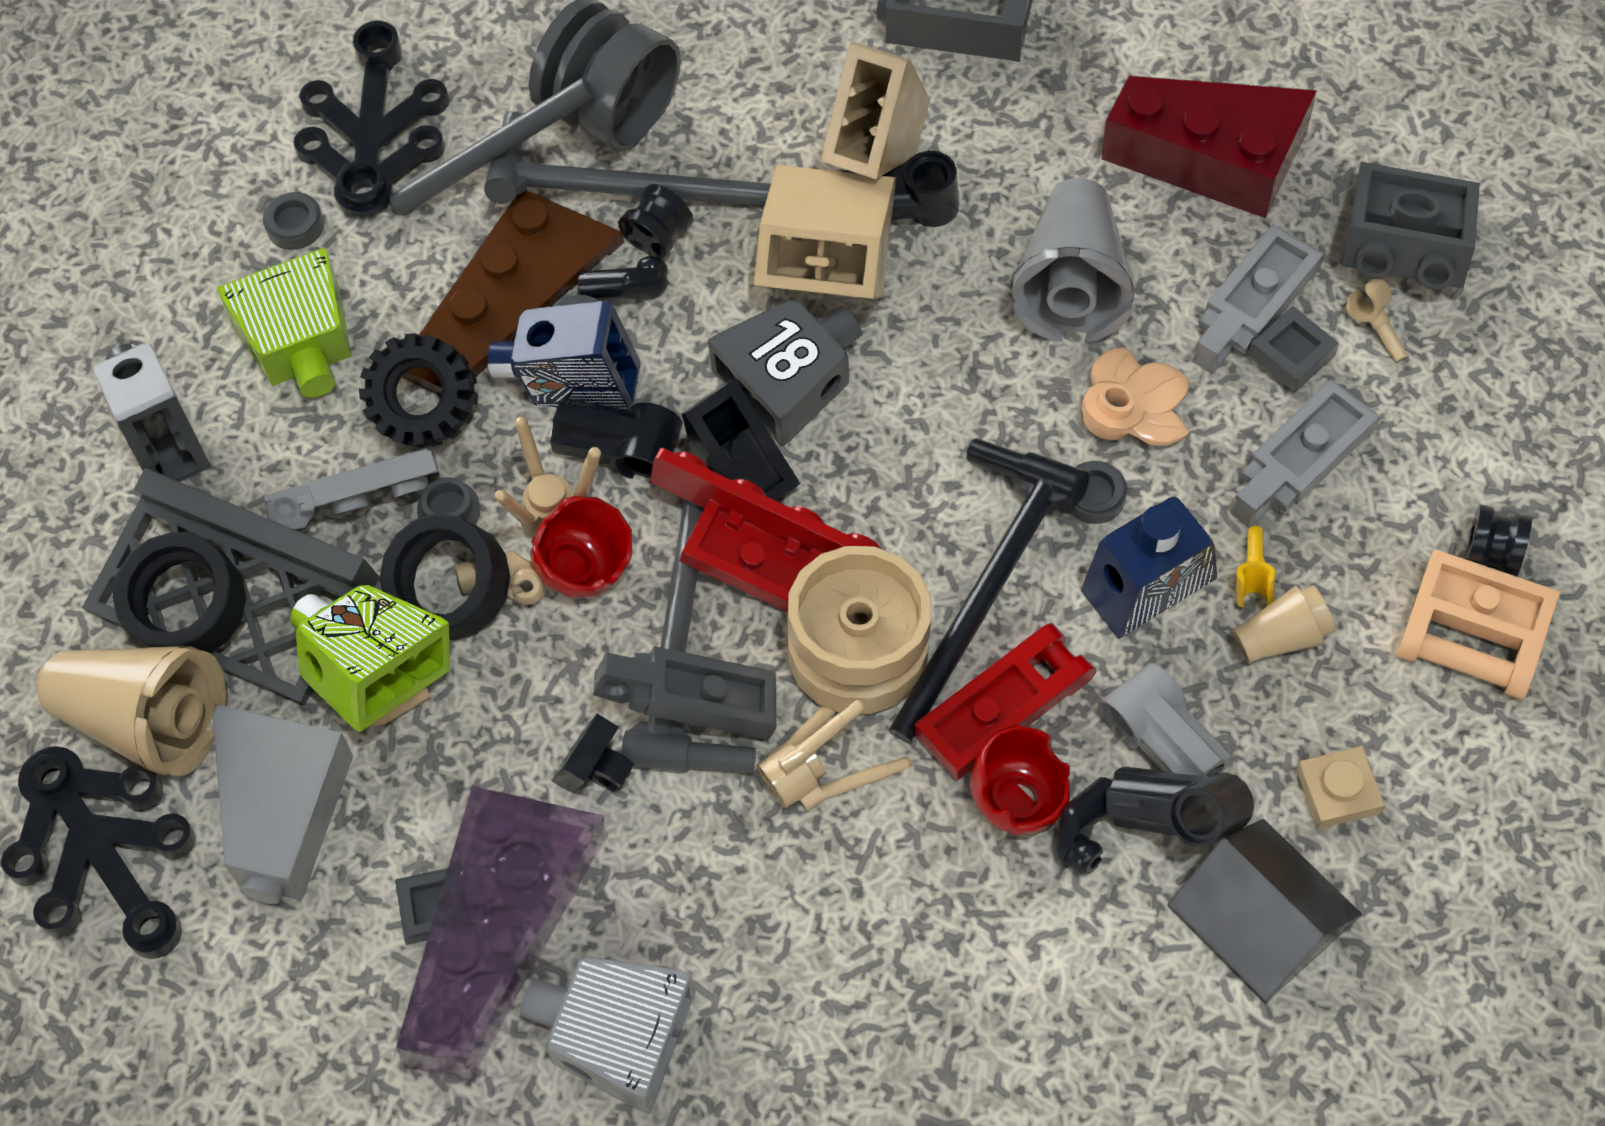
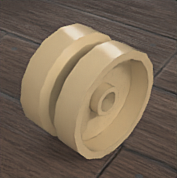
[788,546,931,714]

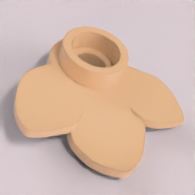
[1081,347,1189,446]

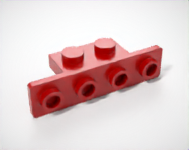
[650,448,881,612]

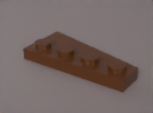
[401,191,624,396]

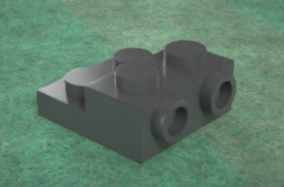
[1342,162,1480,290]

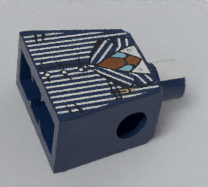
[487,301,641,411]
[1081,497,1217,639]

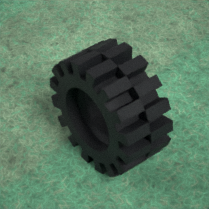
[359,333,478,448]

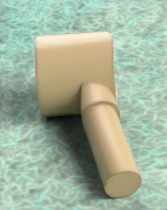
[1346,278,1409,363]

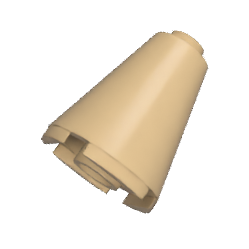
[36,646,227,777]

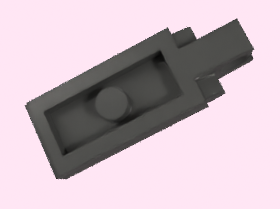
[593,646,776,740]

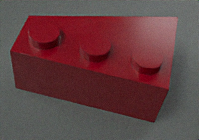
[1101,76,1317,219]

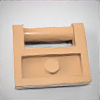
[1396,549,1560,701]

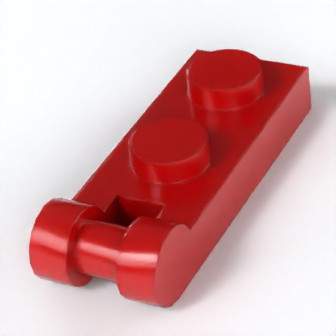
[915,623,1096,781]

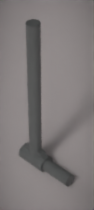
[484,111,771,207]
[621,468,756,774]

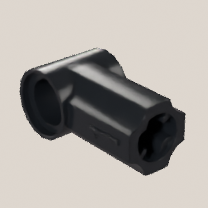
[841,150,960,227]
[550,398,683,483]
[1107,766,1254,847]

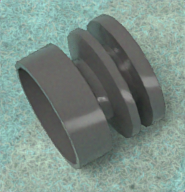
[528,0,681,151]

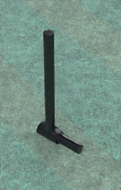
[889,438,1089,744]

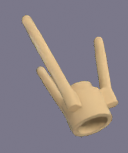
[495,416,601,536]
[757,700,912,812]

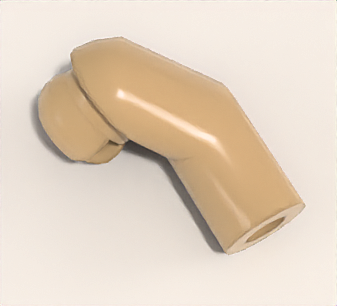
[456,551,547,605]

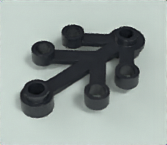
[293,20,449,217]
[1,746,196,959]

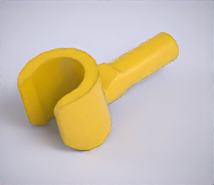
[1236,526,1276,607]

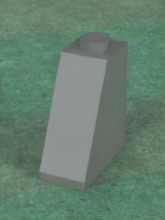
[213,705,353,904]

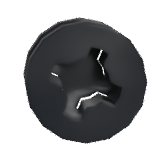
[618,184,694,259]
[1464,504,1532,577]

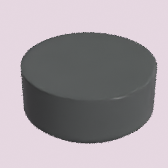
[263,192,324,250]
[1065,461,1127,524]

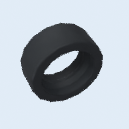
[379,513,510,640]
[112,532,246,654]

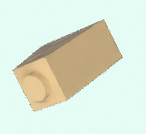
[820,42,930,179]

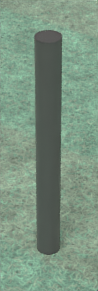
[390,77,596,215]

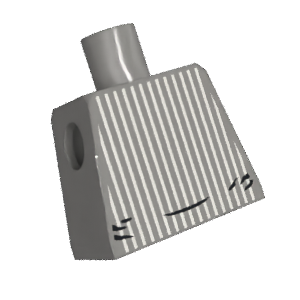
[521,957,696,1114]

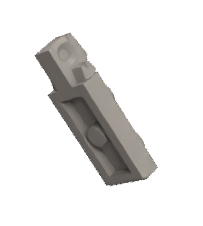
[1193,224,1325,374]
[1231,379,1381,528]
[264,448,440,530]

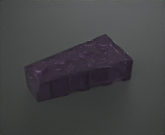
[396,786,606,1082]

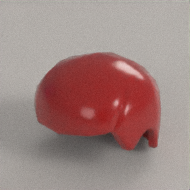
[530,496,633,599]
[969,725,1070,836]

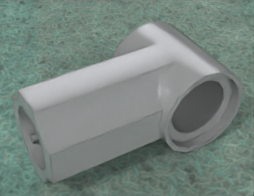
[1098,663,1232,777]

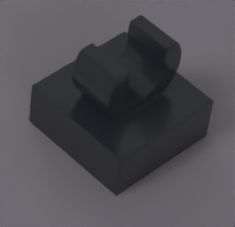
[551,713,634,794]

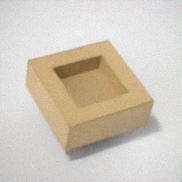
[1296,746,1385,829]

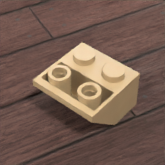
[753,165,896,299]

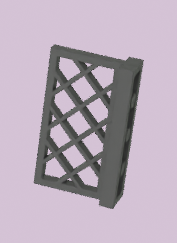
[82,468,380,706]

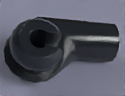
[578,256,669,300]
[1055,777,1112,875]

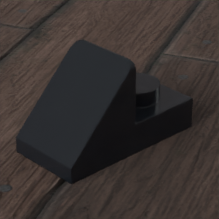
[681,379,801,501]

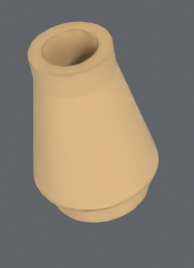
[1232,585,1335,664]

